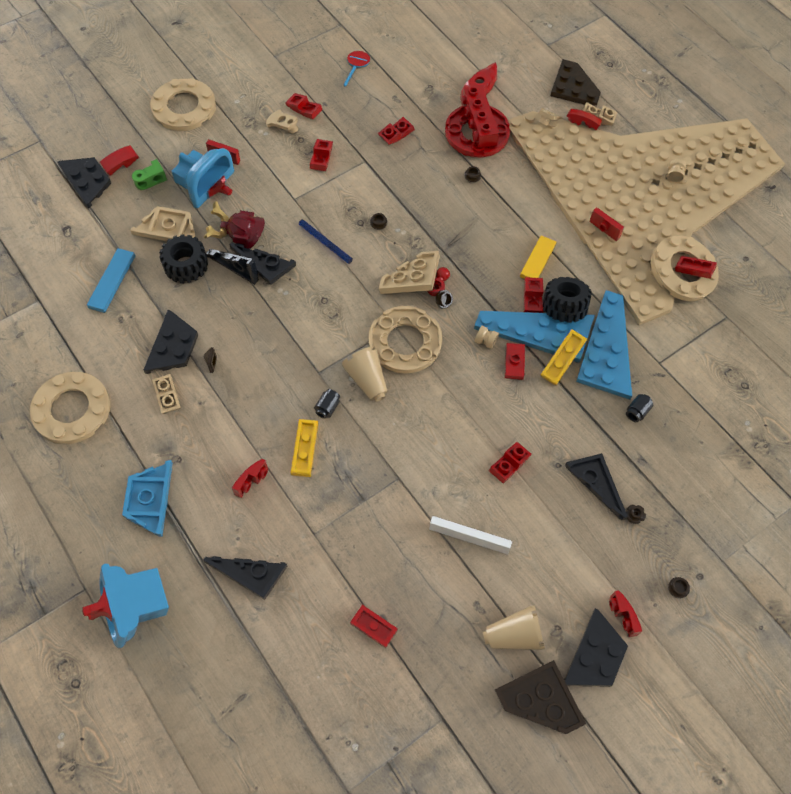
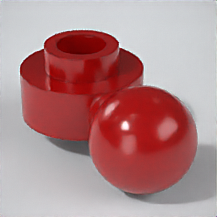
[427,267,450,296]

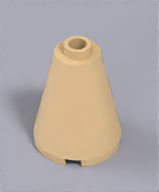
[342,347,388,402]
[483,605,545,650]

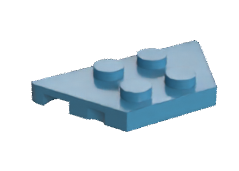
[122,460,173,537]

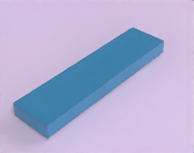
[87,248,135,313]

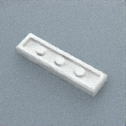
[429,516,512,555]

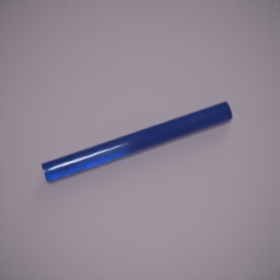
[299,219,353,264]

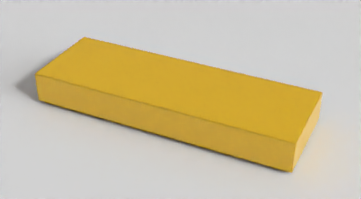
[520,235,557,279]
[540,329,587,386]
[291,419,319,477]

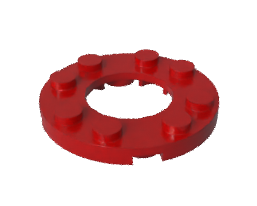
[445,105,510,157]

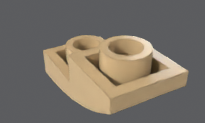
[583,102,618,126]
[152,374,181,414]

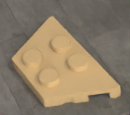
[130,206,196,241]

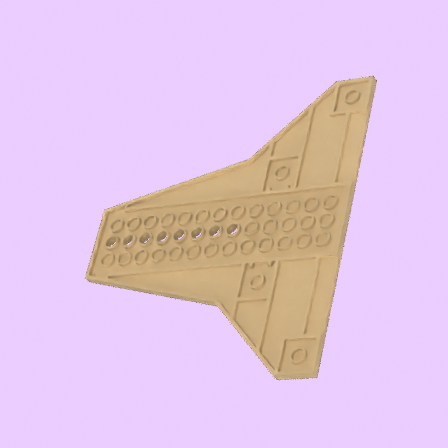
[508,111,785,325]

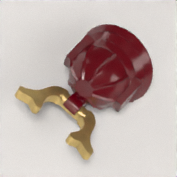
[204,201,265,249]

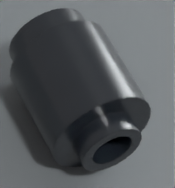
[314,389,340,419]
[626,394,654,422]

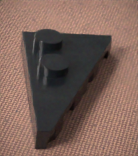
[229,242,296,285]
[206,249,259,285]
[565,453,628,521]
[203,556,288,600]

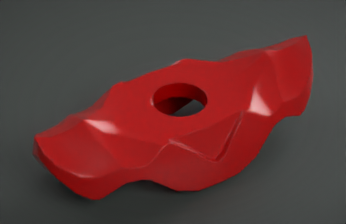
[460,62,497,95]

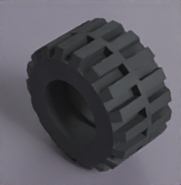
[159,234,208,284]
[543,277,592,323]

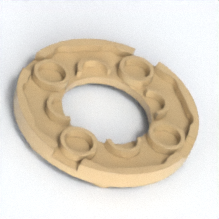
[150,78,216,131]
[651,235,719,301]
[368,306,442,373]
[30,372,111,444]

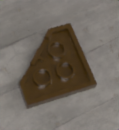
[550,59,601,107]
[495,660,586,734]

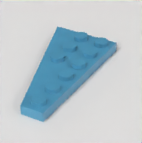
[576,290,632,400]
[474,311,595,363]

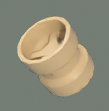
[667,159,687,183]
[475,325,499,350]

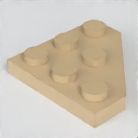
[379,251,440,294]

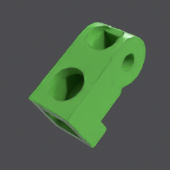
[132,159,167,190]

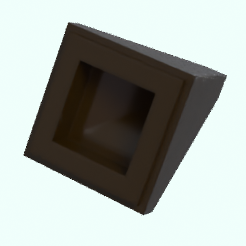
[204,347,217,373]

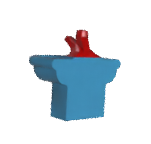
[172,148,234,208]
[82,564,169,649]

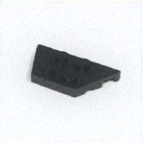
[57,157,111,208]
[143,310,198,374]
[564,608,628,687]

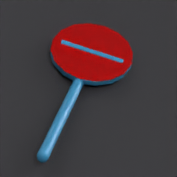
[344,51,370,87]

